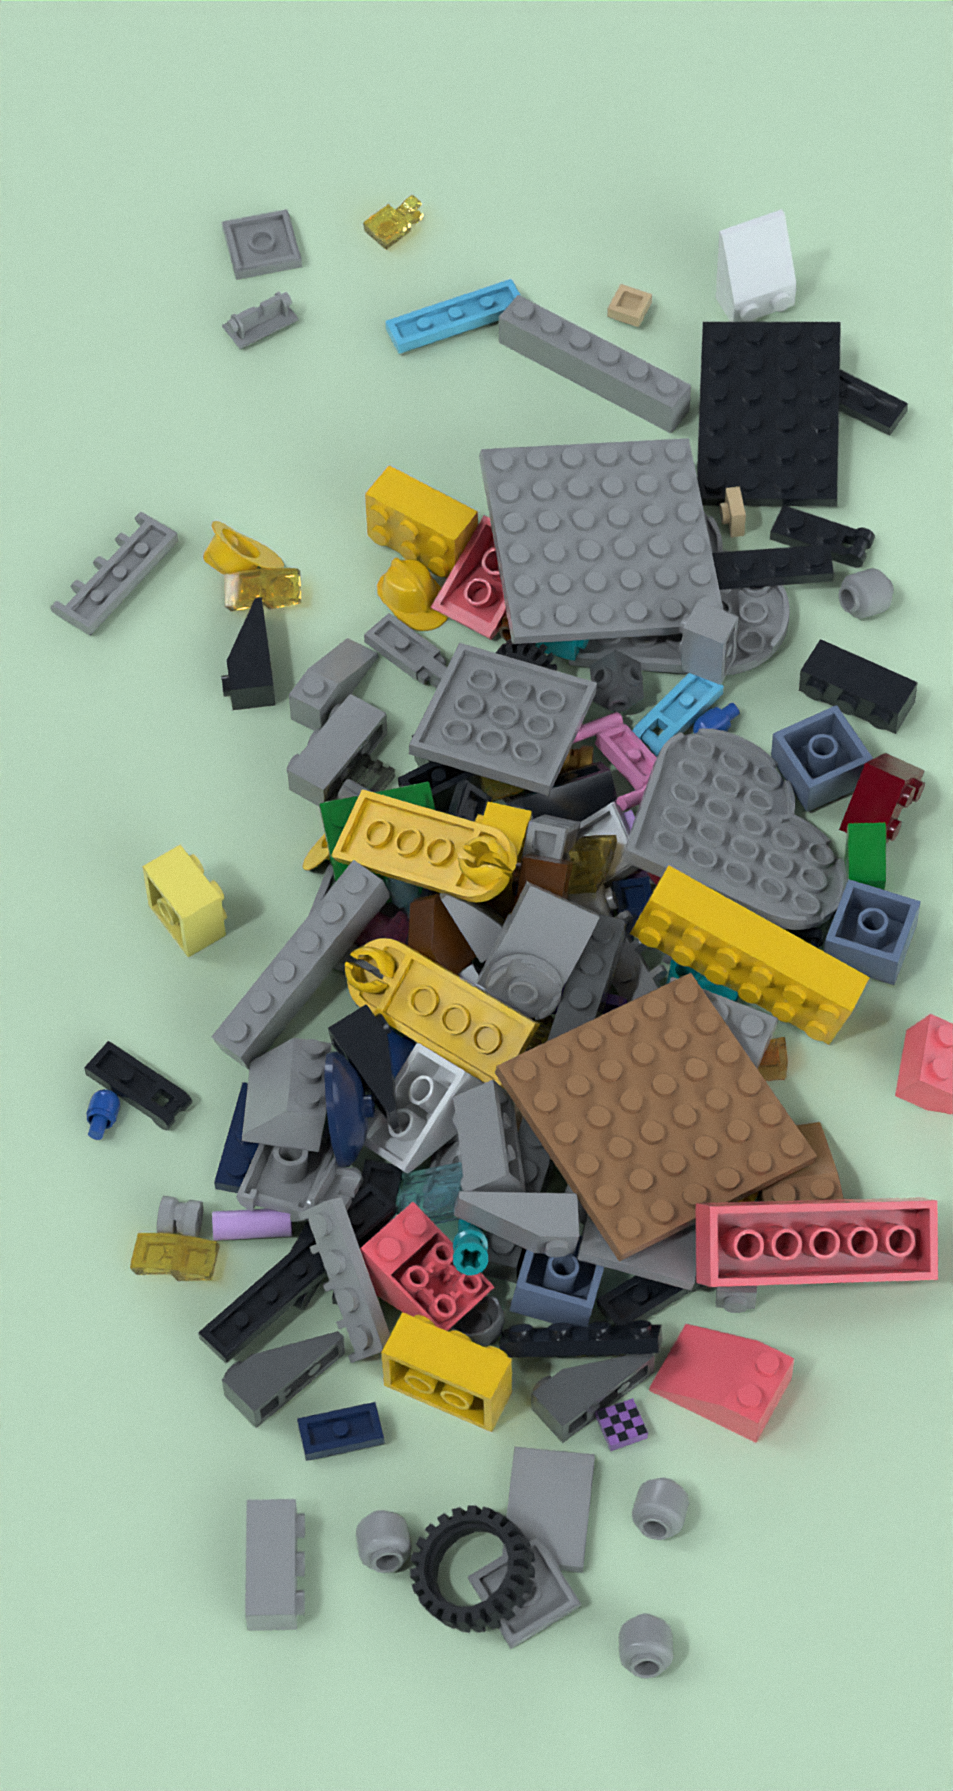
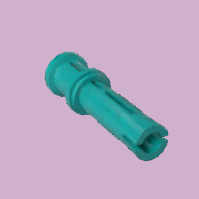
[453,1218,488,1276]

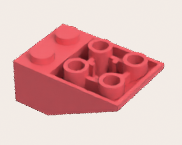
[895,1014,953,1115]
[360,1202,495,1331]

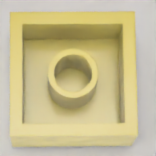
[142,844,227,958]

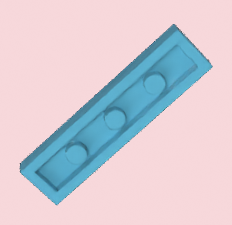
[385,279,521,354]

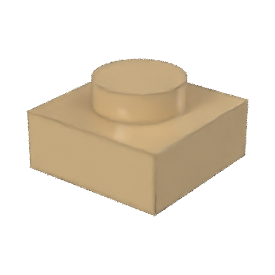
[607,284,652,327]
[719,487,746,537]

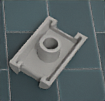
[236,1127,334,1222]

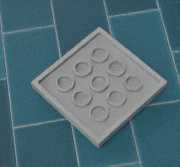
[409,643,597,796]

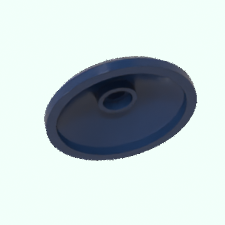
[325,1051,375,1168]

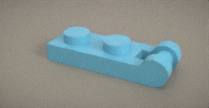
[632,673,724,757]

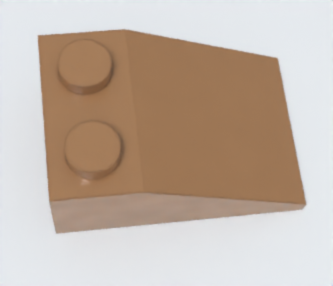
[757,1122,844,1202]

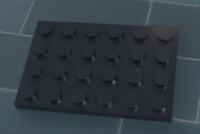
[697,322,841,506]

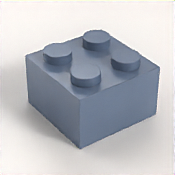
[771,705,873,812]
[824,879,921,985]
[509,1235,604,1327]

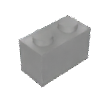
[678,601,738,685]

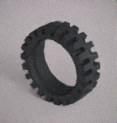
[410,1505,536,1633]

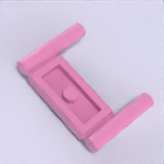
[573,712,656,811]

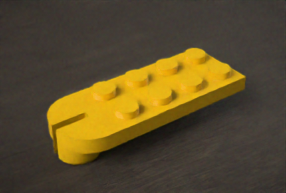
[331,789,517,902]
[344,938,540,1089]

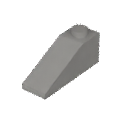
[289,638,378,731]
[454,1191,580,1257]

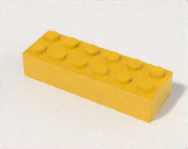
[630,865,870,1045]

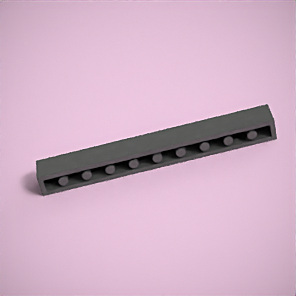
[481,914,626,1284]

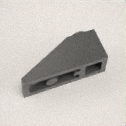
[222,1331,345,1428]
[531,1354,654,1443]

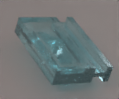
[394,1162,463,1224]

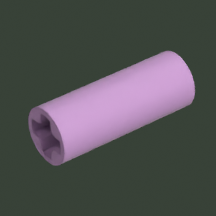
[212,1208,292,1241]

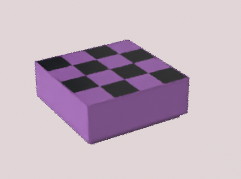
[596,1398,648,1452]

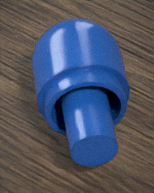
[693,703,740,734]
[86,1089,120,1140]

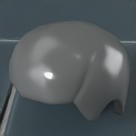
[448,1296,504,1348]

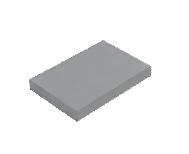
[577,1213,696,1290]
[502,1447,595,1573]

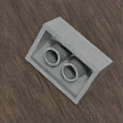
[242,1038,332,1152]

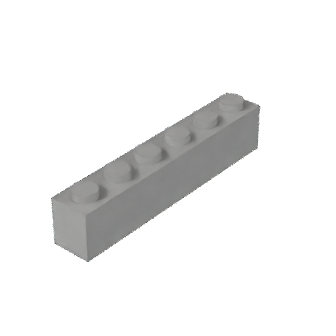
[499,295,691,433]
[211,860,391,1070]

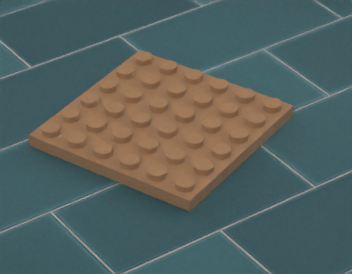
[495,973,817,1262]

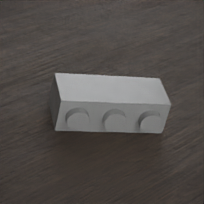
[286,693,387,806]
[452,1080,526,1193]
[245,1499,305,1631]

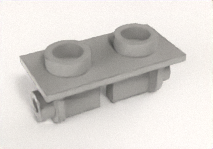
[222,292,298,349]
[307,1156,363,1211]

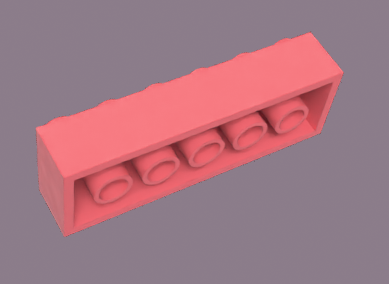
[696,1197,938,1287]

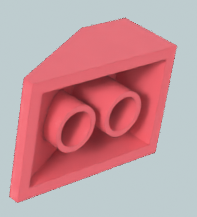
[431,515,507,640]
[649,1324,794,1443]

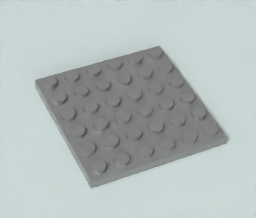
[479,438,724,644]

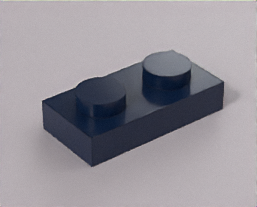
[297,1402,385,1461]

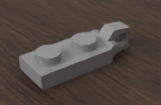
[364,613,447,688]

